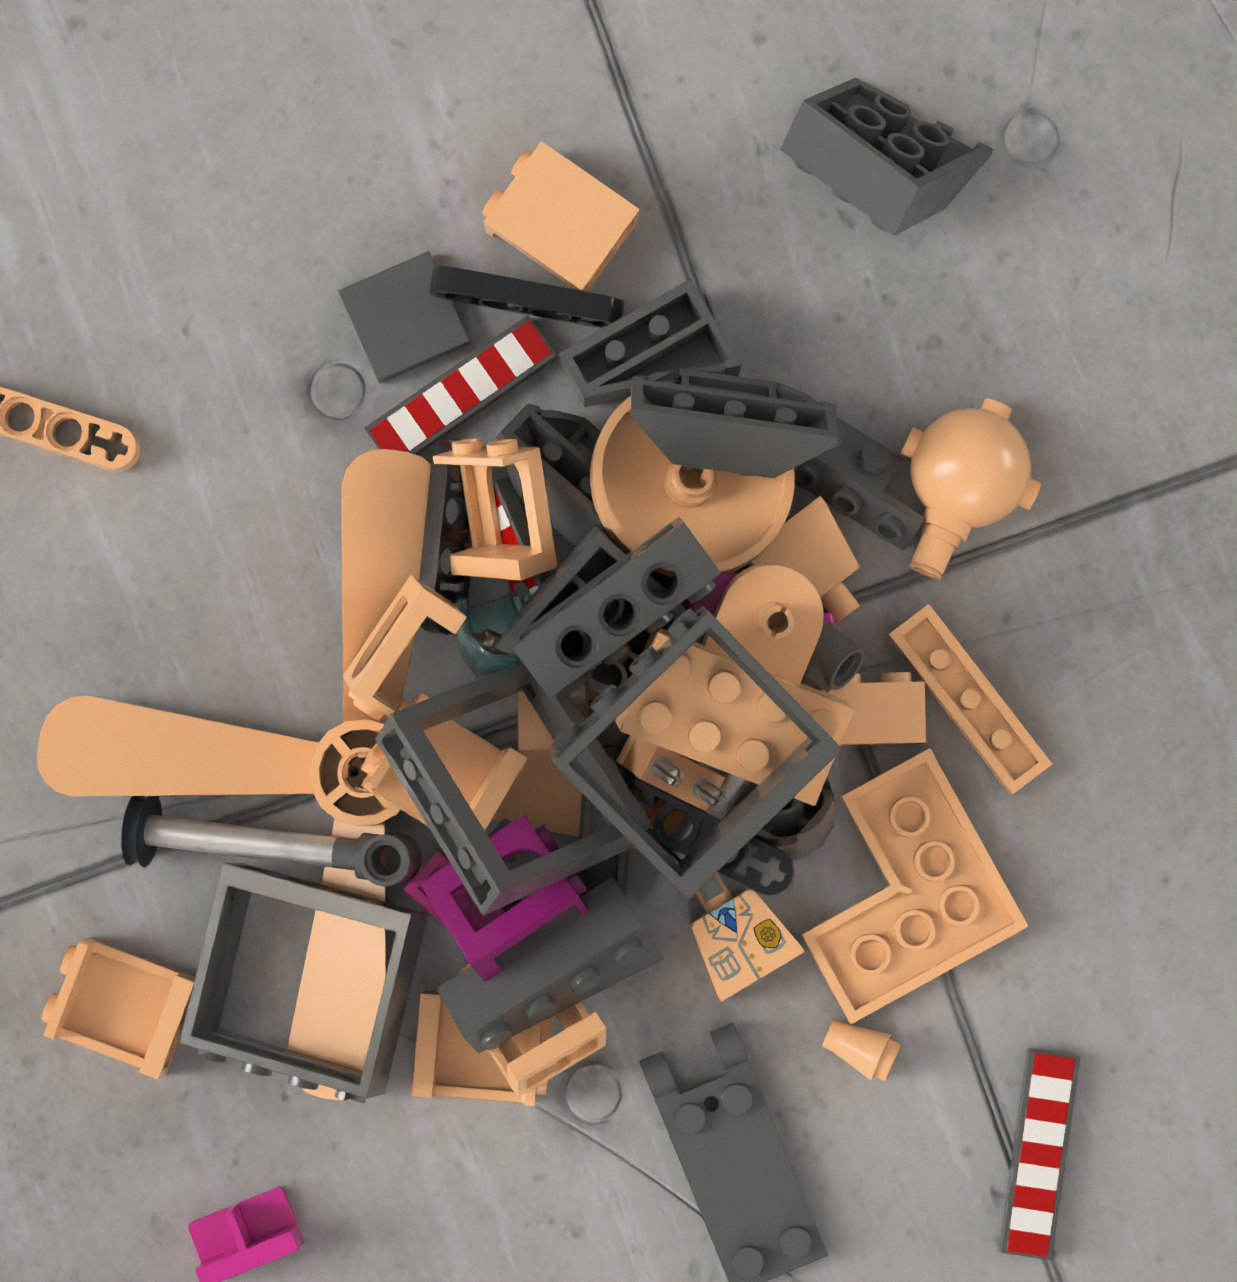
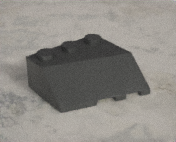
[780,78,994,236]
[494,525,706,693]

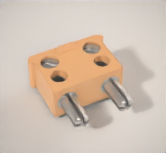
[616,735,725,812]

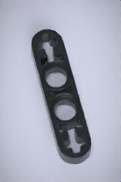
[429,266,625,328]
[419,438,472,635]
[624,779,795,895]

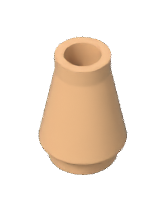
[822,1019,902,1081]

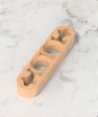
[0,387,141,472]

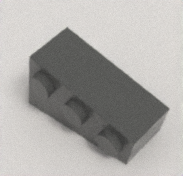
[559,278,742,407]

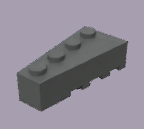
[436,877,664,1054]

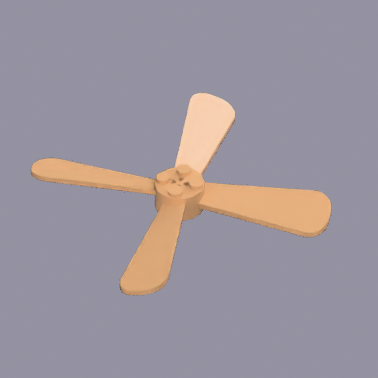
[37,449,688,1101]

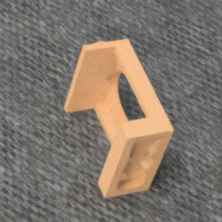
[433,438,557,581]
[343,575,467,721]
[458,964,607,1098]

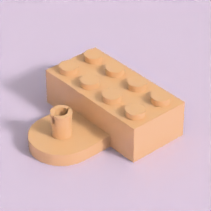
[615,563,855,806]

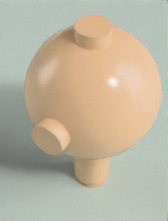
[900,398,1041,580]

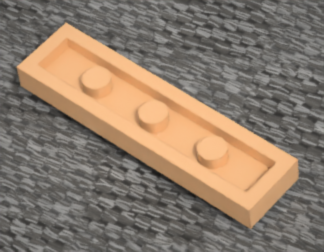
[887,604,1052,795]

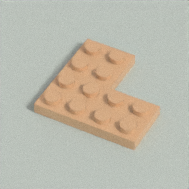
[801,748,1029,1024]

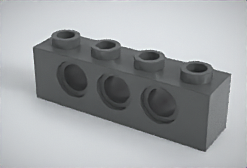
[510,517,721,698]

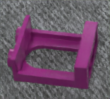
[420,815,589,981]

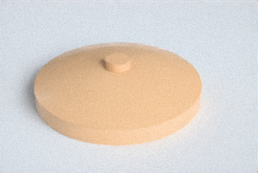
[590,396,795,577]

